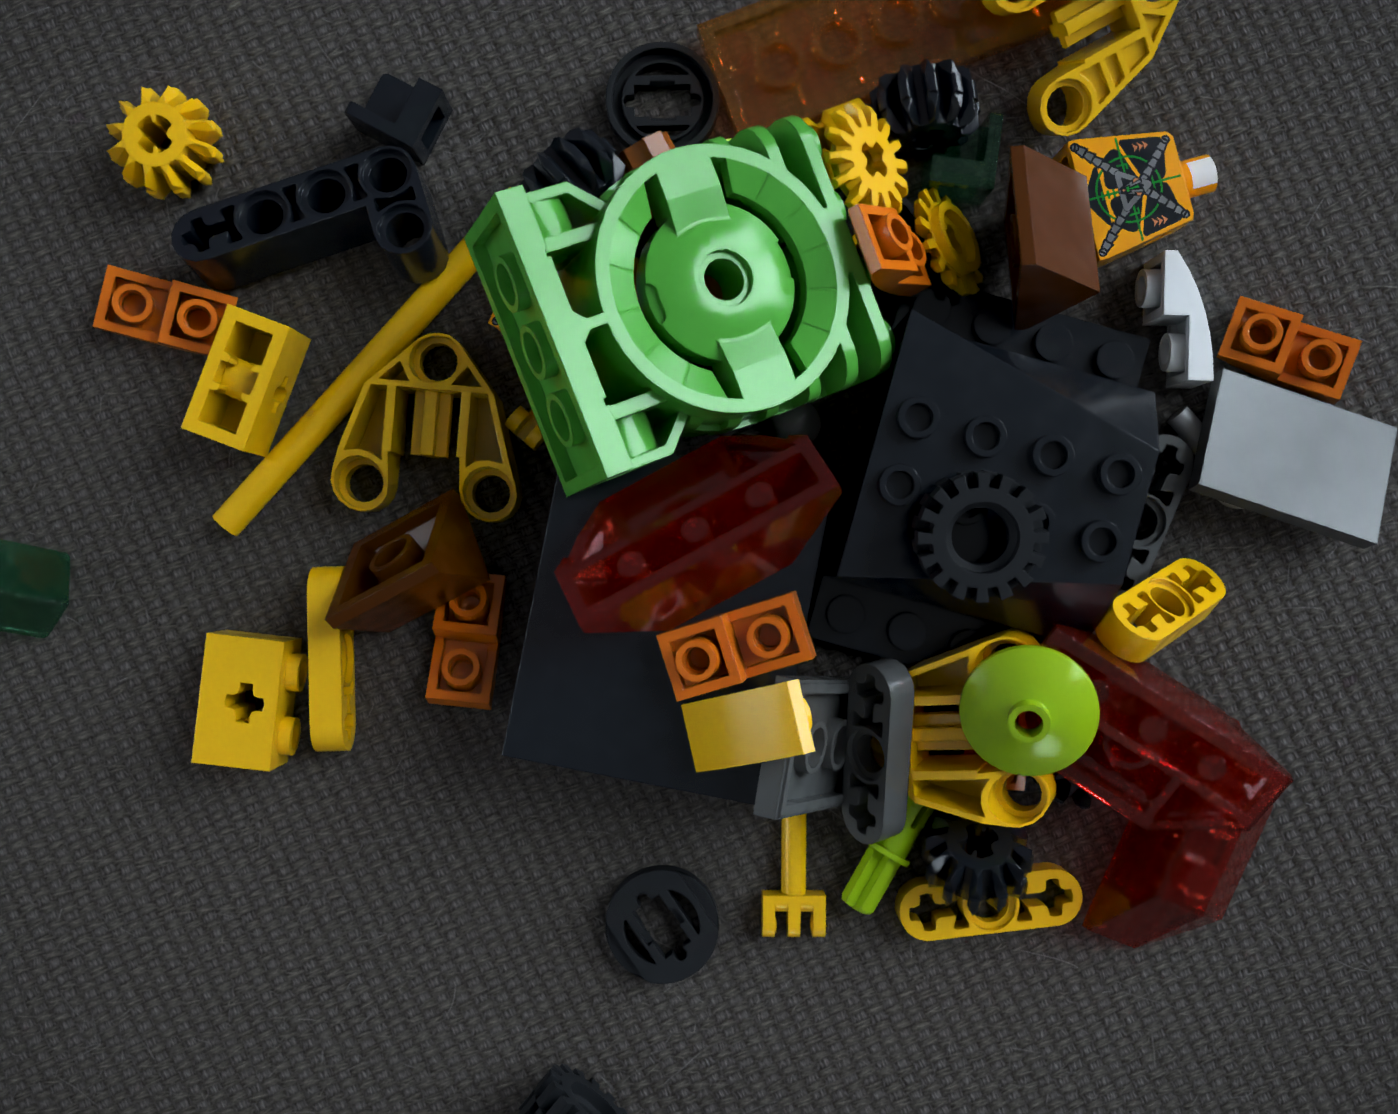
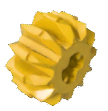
[106,85,224,200]

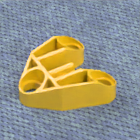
[981,0,1179,136]
[330,333,522,523]
[871,629,1057,828]

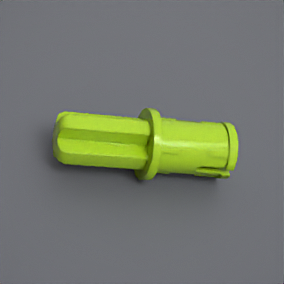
[842,796,934,915]

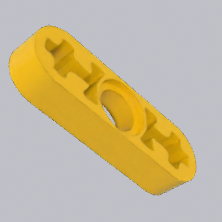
[1095,558,1226,663]
[307,566,356,752]
[895,862,1083,941]

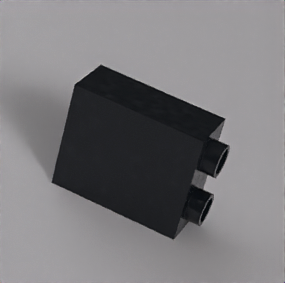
[502,434,833,805]

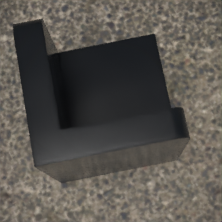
[344,74,453,165]

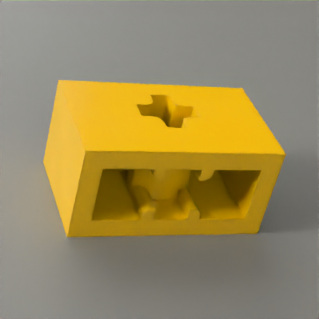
[181,304,311,457]
[191,630,308,772]

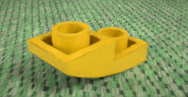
[681,679,815,773]

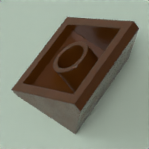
[1004,145,1100,330]
[325,489,491,633]

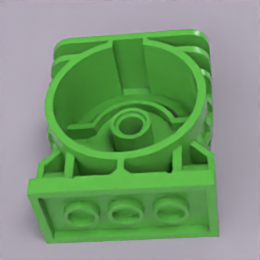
[464,115,895,497]

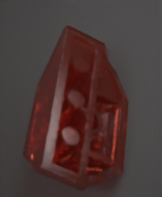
[554,435,842,633]
[1024,623,1294,831]
[1081,696,1274,948]

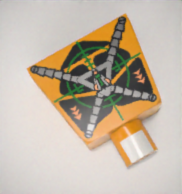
[1052,131,1218,268]

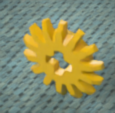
[824,102,908,214]
[914,187,983,297]

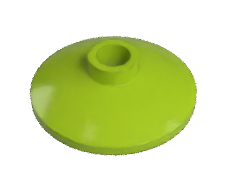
[959,645,1100,776]

